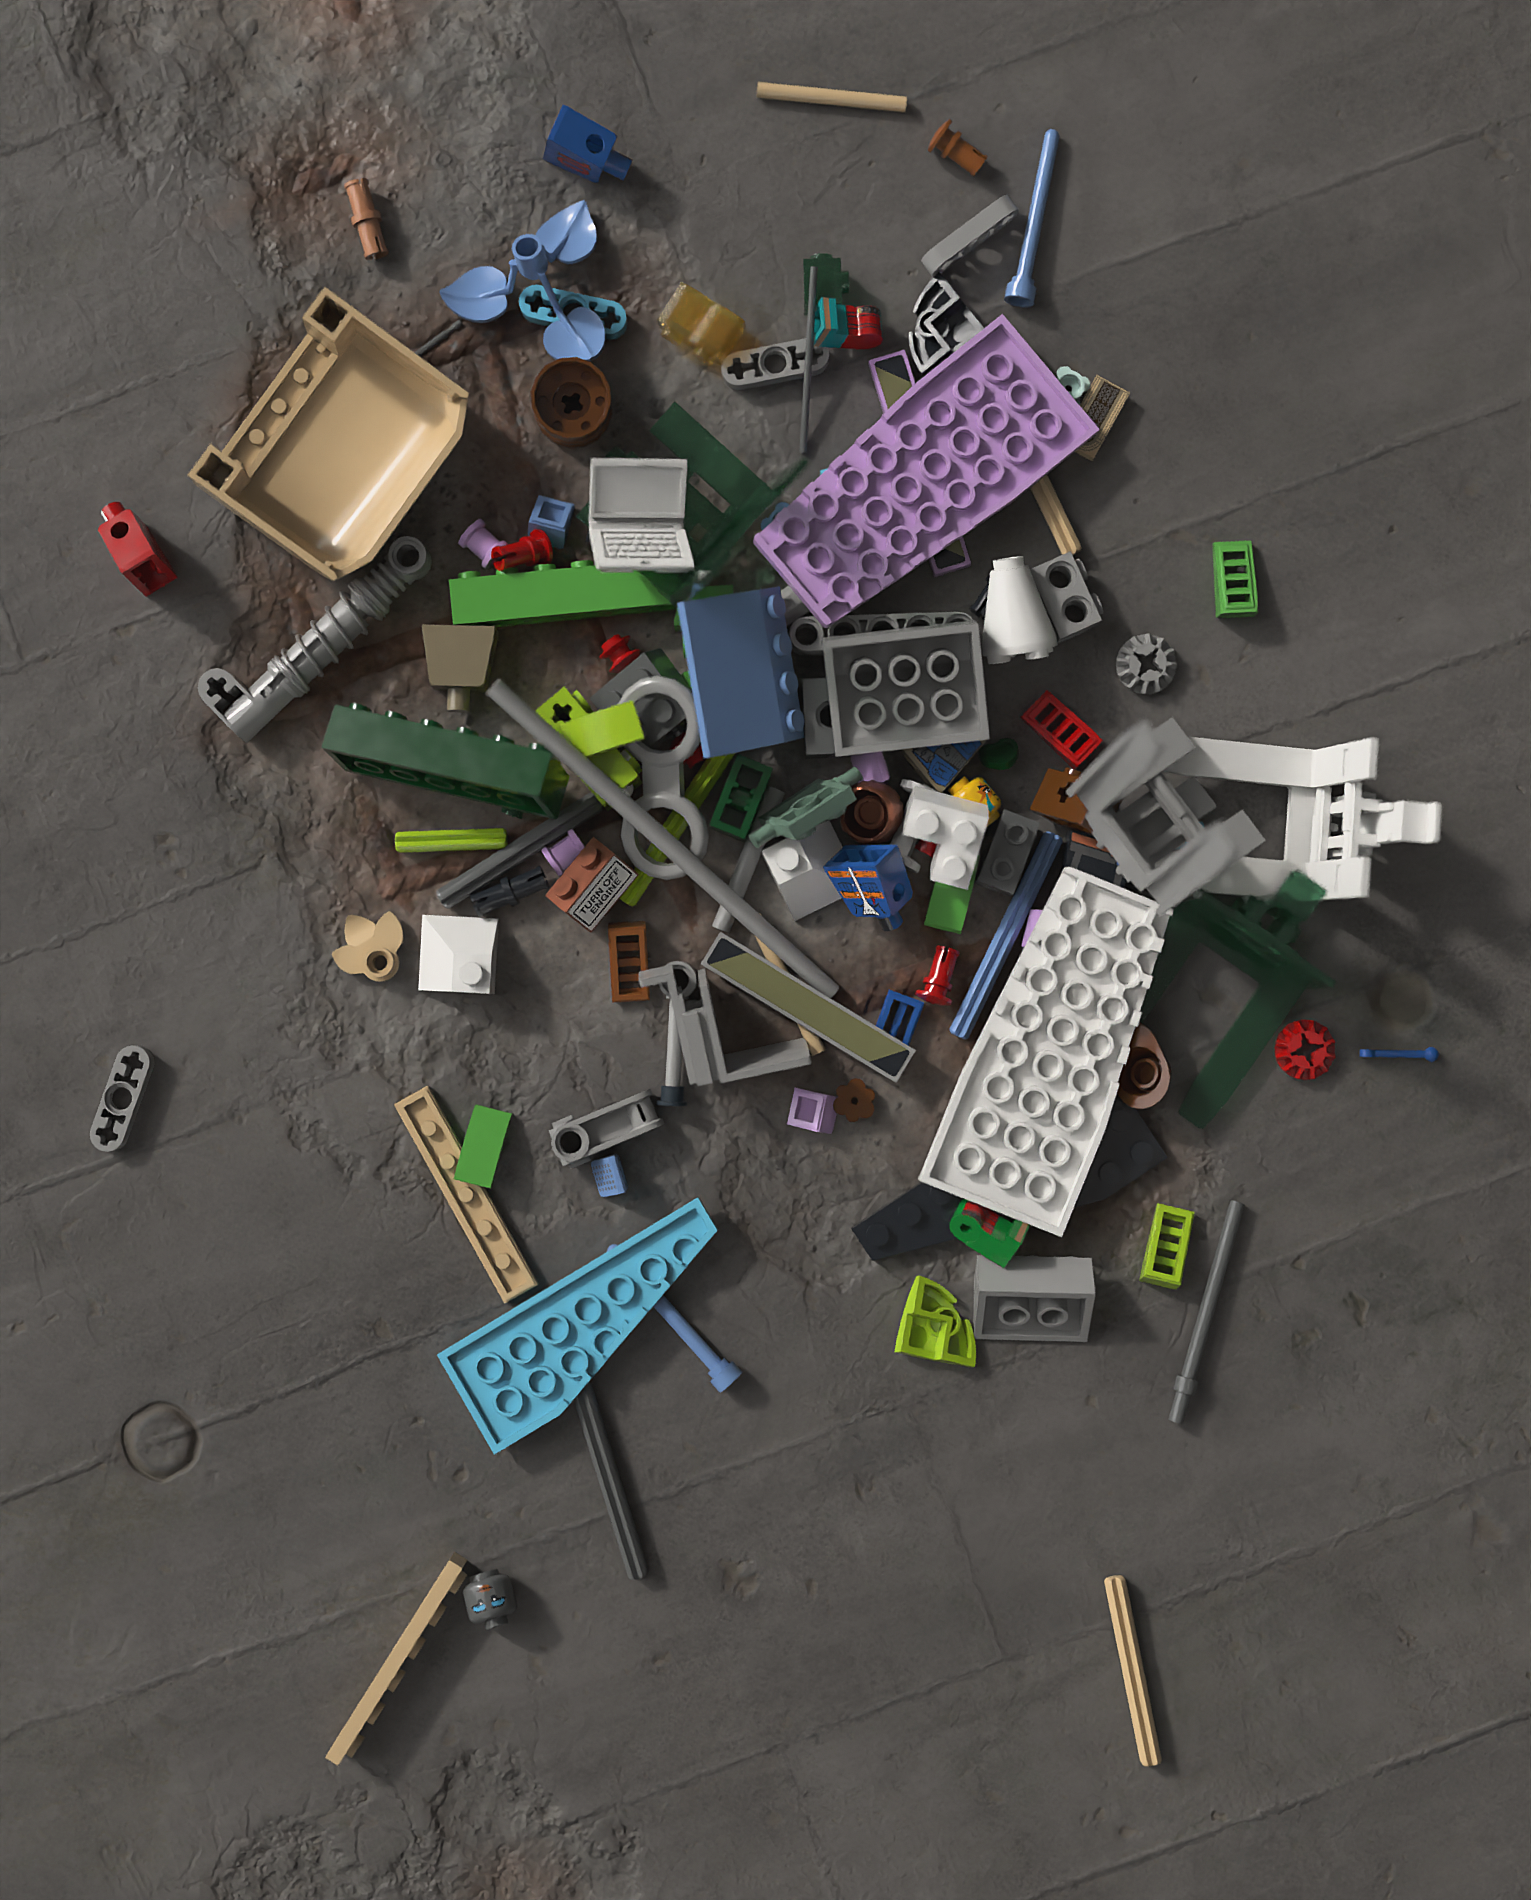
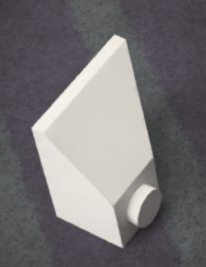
[762,821,843,921]
[418,915,499,994]

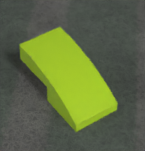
[560,700,645,758]

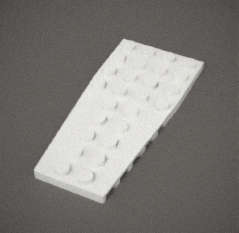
[918,867,1173,1237]

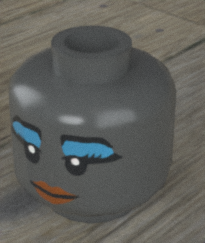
[463,1569,517,1630]

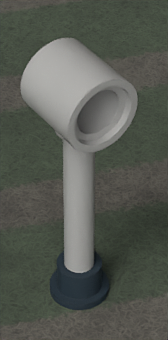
[657,961,698,1106]

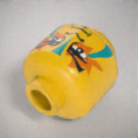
[947,776,1001,827]

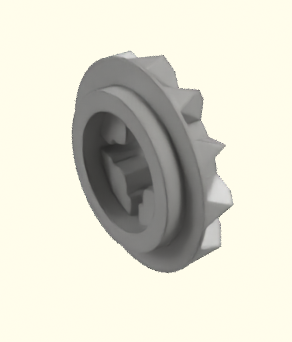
[1116,633,1177,694]

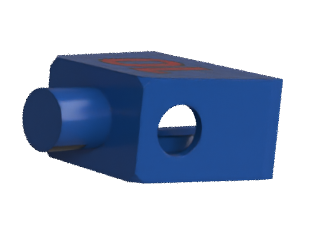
[543,104,633,183]

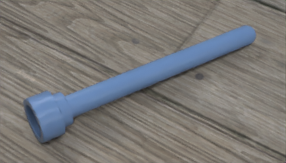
[1004,129,1059,307]
[607,1244,742,1393]

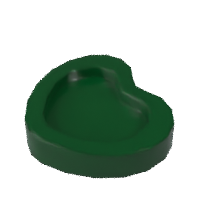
[979,738,1019,770]

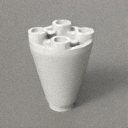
[981,556,1058,664]

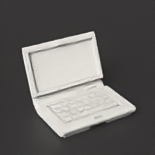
[589,458,694,573]

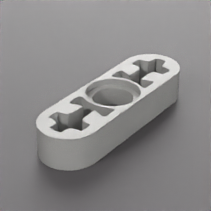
[921,195,1019,277]
[721,338,829,390]
[90,1045,154,1152]

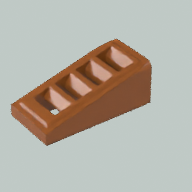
[608,921,650,1002]

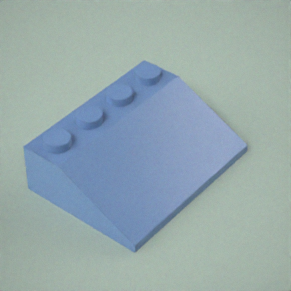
[677,586,805,758]

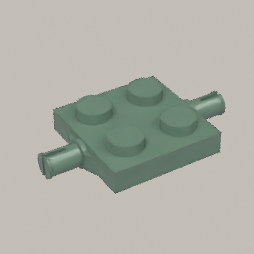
[749,766,863,848]

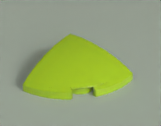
[894,1276,976,1367]

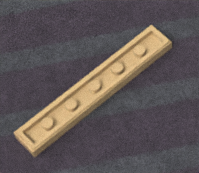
[394,1086,539,1304]

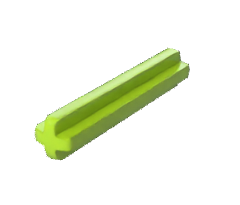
[395,828,508,853]

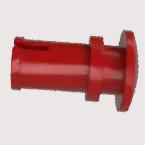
[491,529,553,571]
[915,945,960,1006]

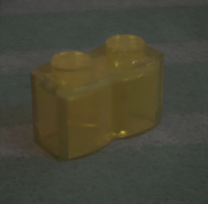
[657,282,746,366]

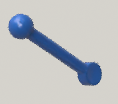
[1359,1047,1439,1062]

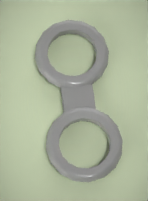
[618,676,709,880]

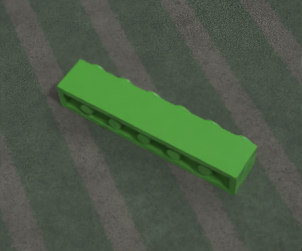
[449,560,681,627]

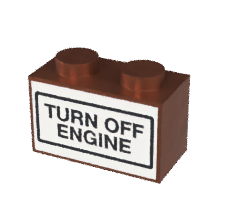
[545,837,639,933]

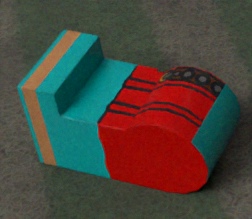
[813,297,883,349]

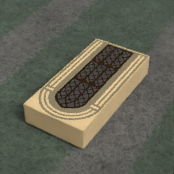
[1075,375,1130,461]

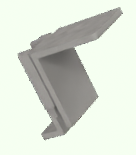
[639,965,812,1086]

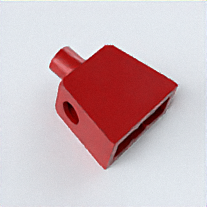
[98,502,178,597]

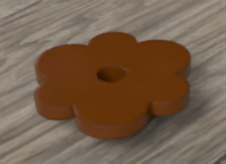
[833,1078,875,1122]

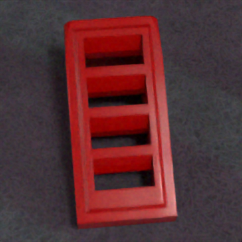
[1020,690,1103,769]

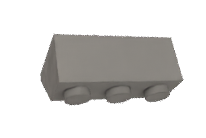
[973,1255,1095,1342]

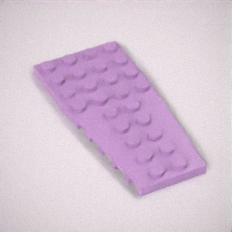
[753,314,1100,628]

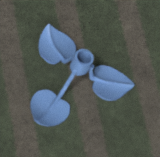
[439,200,606,362]

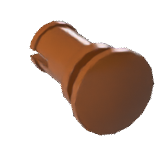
[928,119,988,177]

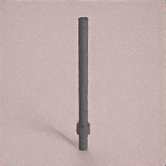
[1168,1200,1245,1424]

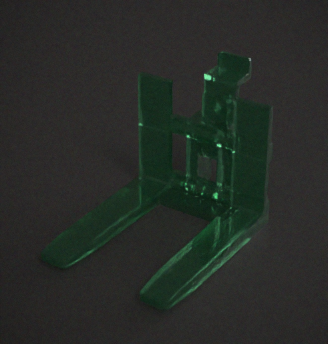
[576,401,810,608]
[1139,870,1337,1129]

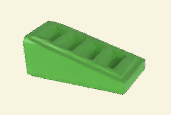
[1213,541,1258,618]

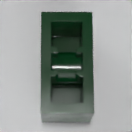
[709,754,773,842]

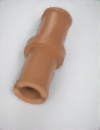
[344,178,389,260]

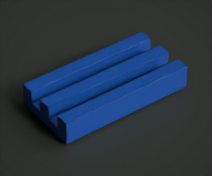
[875,990,925,1046]

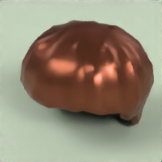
[840,780,904,845]

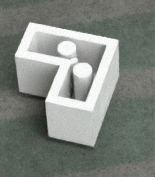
[903,786,989,890]

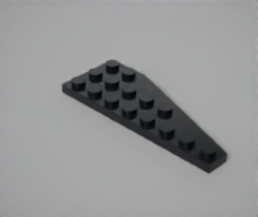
[851,1094,1168,1261]

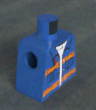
[823,845,913,931]

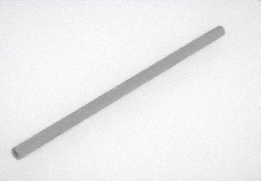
[486,679,839,998]

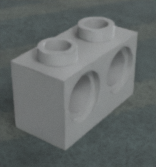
[1030,551,1103,644]

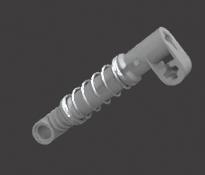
[198,536,432,743]

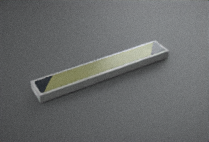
[701,932,916,1083]

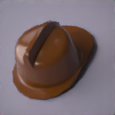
[1117,1022,1172,1109]

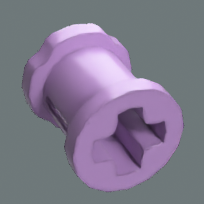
[458,519,507,570]
[541,829,585,877]

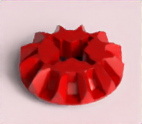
[1274,1019,1336,1080]

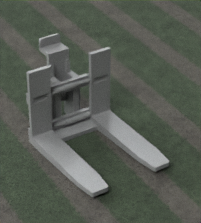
[1066,717,1266,917]

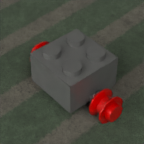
[589,634,706,769]

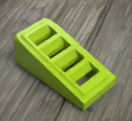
[1139,1203,1195,1289]

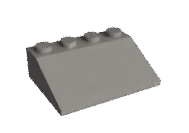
[822,620,989,757]

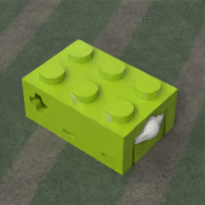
[535,687,642,811]

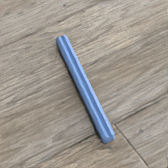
[950,831,1063,1039]

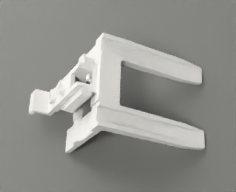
[1154,737,1442,902]

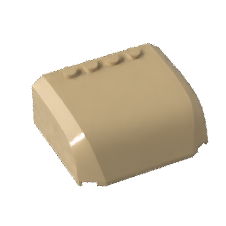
[188,287,469,581]

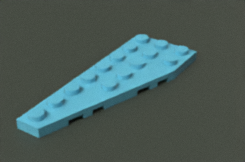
[437,1197,719,1454]

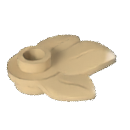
[332,911,404,982]

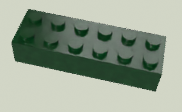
[321,703,570,819]

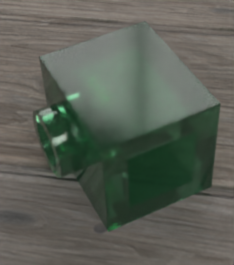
[803,253,849,315]

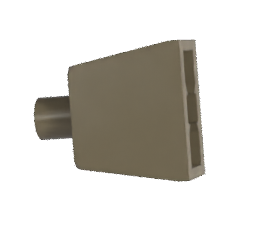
[422,624,499,713]

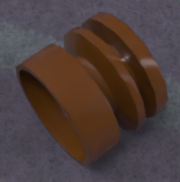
[531,357,612,448]

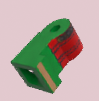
[949,1199,1030,1268]

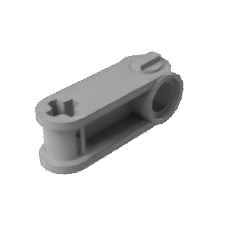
[548,1089,665,1169]

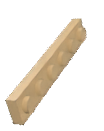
[325,1552,467,1766]

